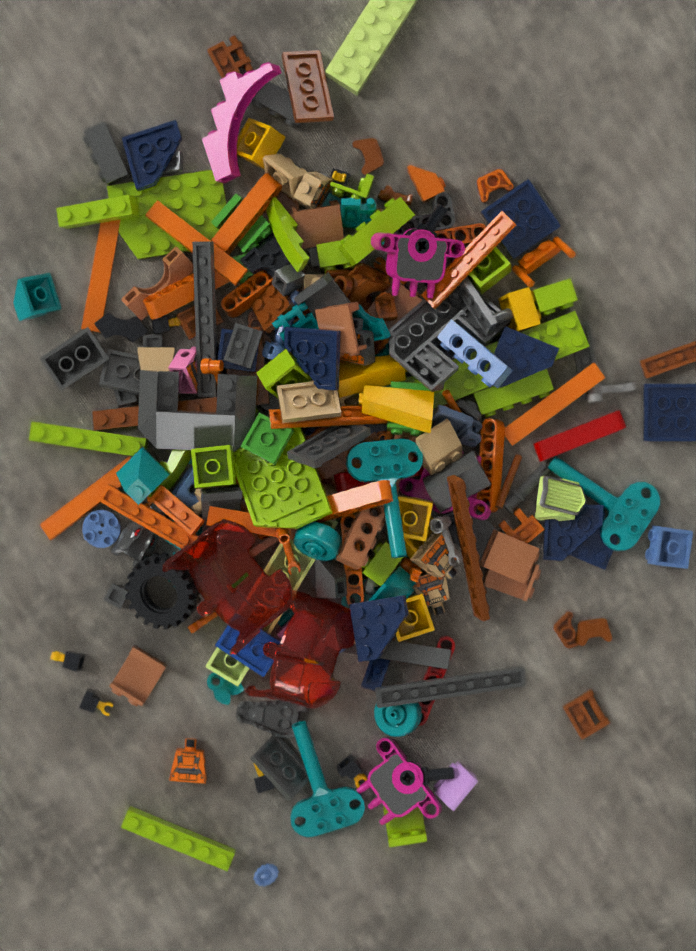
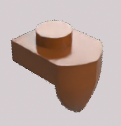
[374,291,398,321]

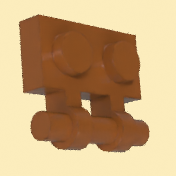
[207,35,254,78]

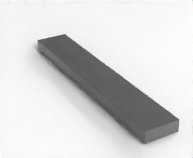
[343,633,452,669]

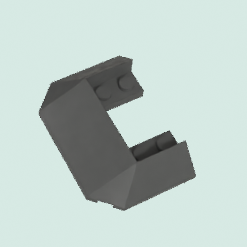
[389,289,512,392]
[138,370,257,452]

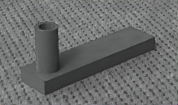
[455,277,513,336]

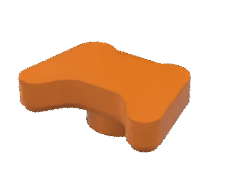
[477,169,514,203]

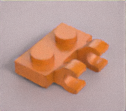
[498,508,545,544]

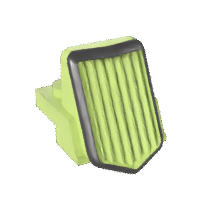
[535,476,587,521]

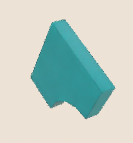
[352,305,391,341]

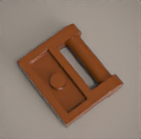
[562,689,611,740]

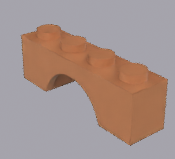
[121,246,193,321]

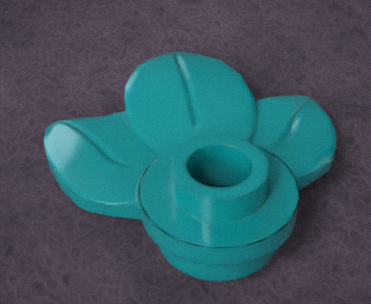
[207,672,244,705]

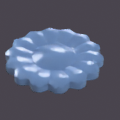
[253,863,279,887]

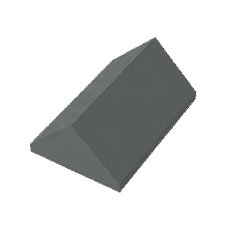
[39,327,109,390]
[423,451,491,513]

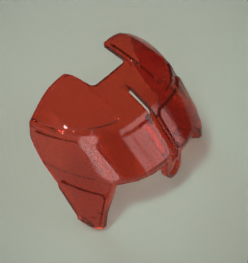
[162,519,293,655]
[245,587,355,709]

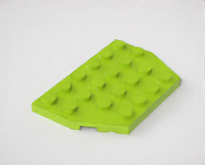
[107,170,226,260]
[233,427,333,529]

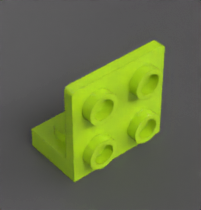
[330,174,374,203]
[383,806,427,848]

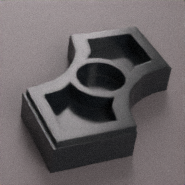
[240,247,290,275]
[94,312,148,343]

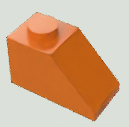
[406,165,446,204]

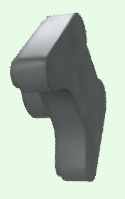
[455,399,482,423]

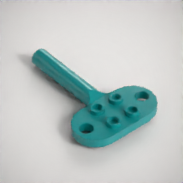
[346,439,423,558]
[547,456,660,551]
[290,721,365,837]

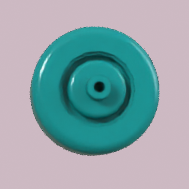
[293,522,342,561]
[374,702,422,737]

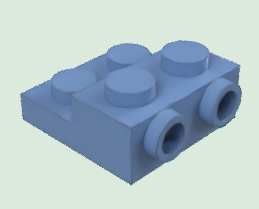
[645,526,693,569]

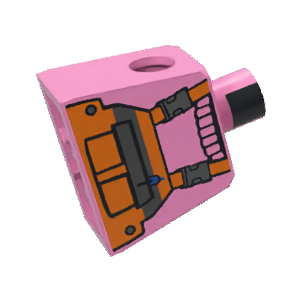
[168,347,198,394]

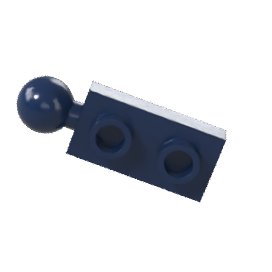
[361,658,391,691]

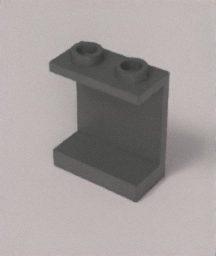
[293,272,355,318]
[201,486,244,541]

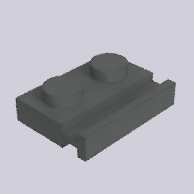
[224,323,263,369]

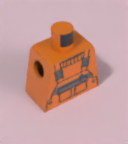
[169,738,207,784]

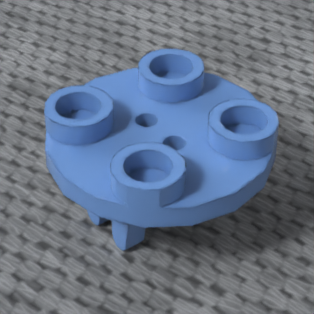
[82,510,121,548]

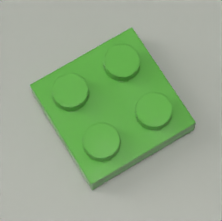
[240,413,294,465]

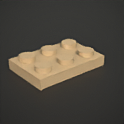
[277,381,341,423]

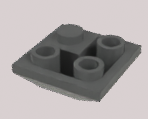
[315,555,347,599]

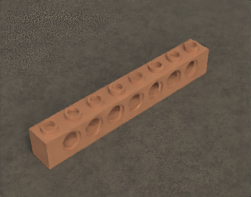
[336,432,417,570]

